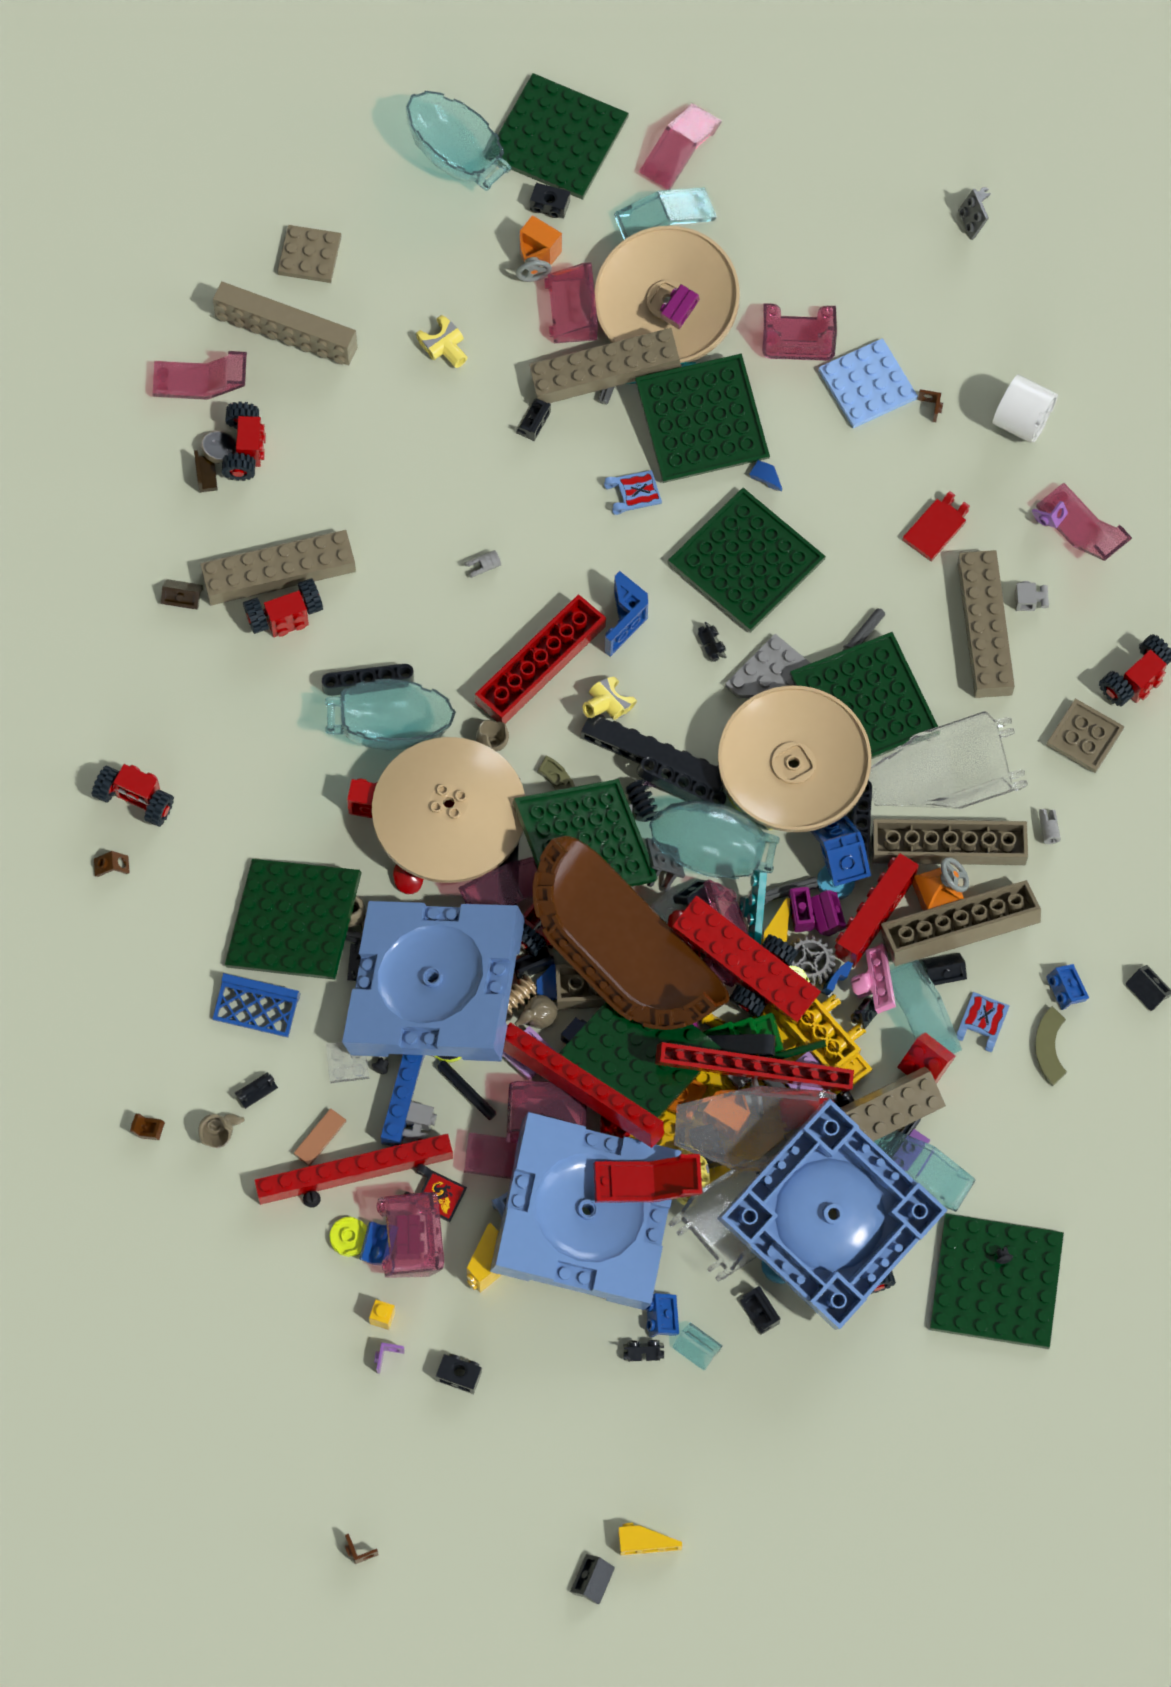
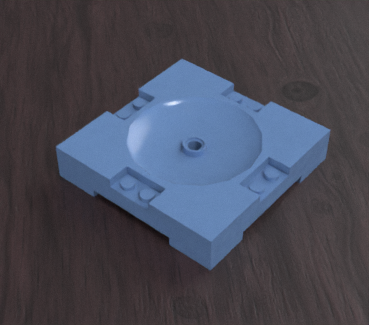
[342,901,525,1062]
[717,1099,948,1330]
[490,1112,682,1310]

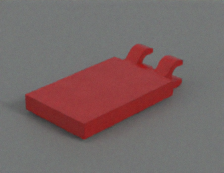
[902,491,970,562]

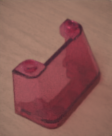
[544,262,598,344]
[762,303,837,361]
[506,1081,587,1144]
[376,1192,444,1278]

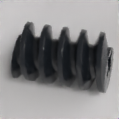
[625,779,661,822]

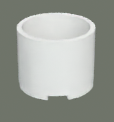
[993,374,1058,443]

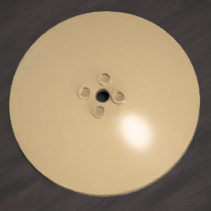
[594,226,740,363]
[718,686,871,832]
[372,737,525,883]

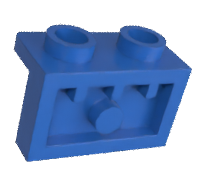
[1046,964,1089,1010]
[359,1222,398,1266]
[645,1293,679,1337]

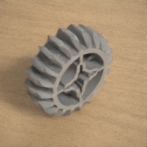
[790,936,836,986]

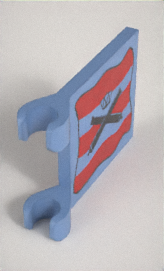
[604,470,662,515]
[956,992,1010,1052]

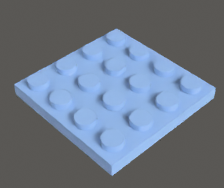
[818,338,918,428]

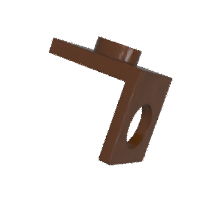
[918,389,943,423]
[94,851,130,877]
[345,1533,379,1564]

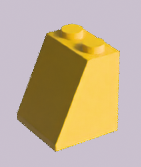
[467,1223,501,1293]

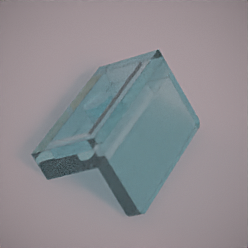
[673,1322,723,1370]

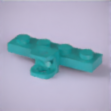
[739,870,767,945]

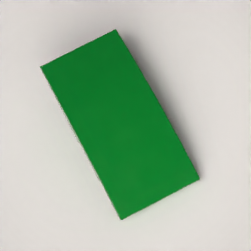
[703,1013,784,1053]

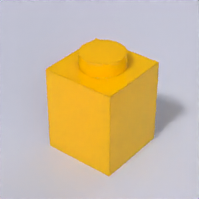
[369,1300,395,1330]

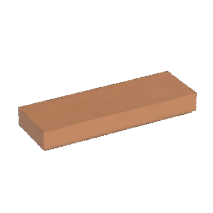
[294,1109,347,1166]

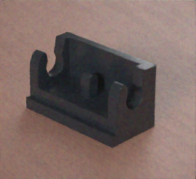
[516,398,551,441]
[740,1286,781,1335]

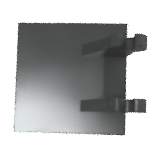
[958,187,991,239]
[645,837,685,892]

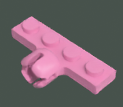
[851,944,896,1014]

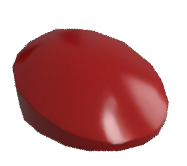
[393,864,424,895]

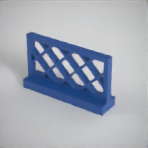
[212,973,301,1038]

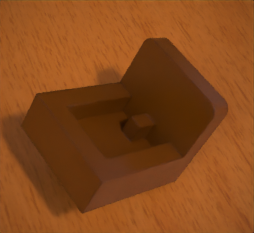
[130,1113,165,1140]

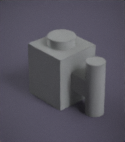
[1015,581,1049,611]
[403,1102,437,1140]

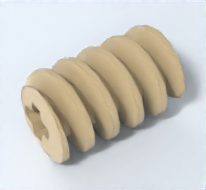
[507,974,537,1016]

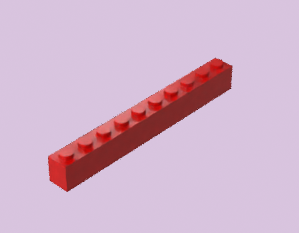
[503,1022,664,1148]
[655,1042,854,1091]
[254,1134,453,1205]

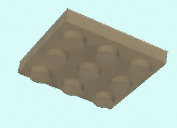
[278,225,342,283]
[1046,698,1125,773]

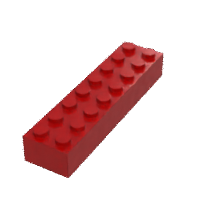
[475,594,606,724]
[672,895,821,1025]

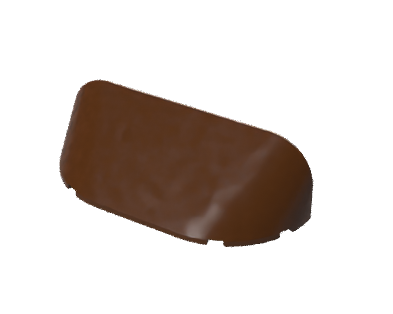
[533,836,729,1030]

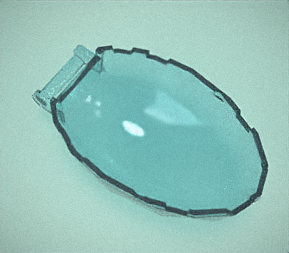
[406,91,511,191]
[325,679,456,751]
[649,800,780,880]

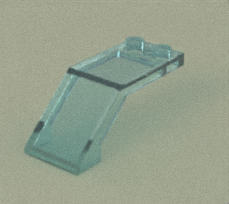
[614,187,717,240]
[890,960,962,1054]
[874,1130,976,1212]

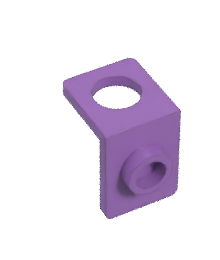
[1032,501,1068,528]
[374,1342,405,1374]

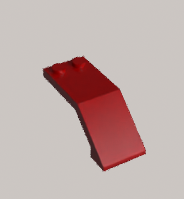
[593,1154,702,1203]

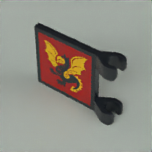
[402,1164,467,1223]

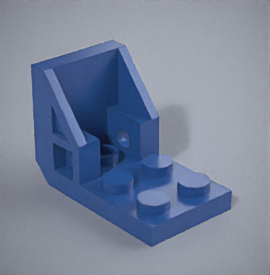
[605,571,649,657]
[810,815,871,887]

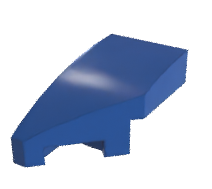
[749,460,783,492]
[821,961,853,996]

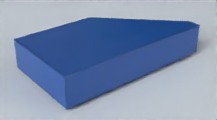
[536,964,557,1000]

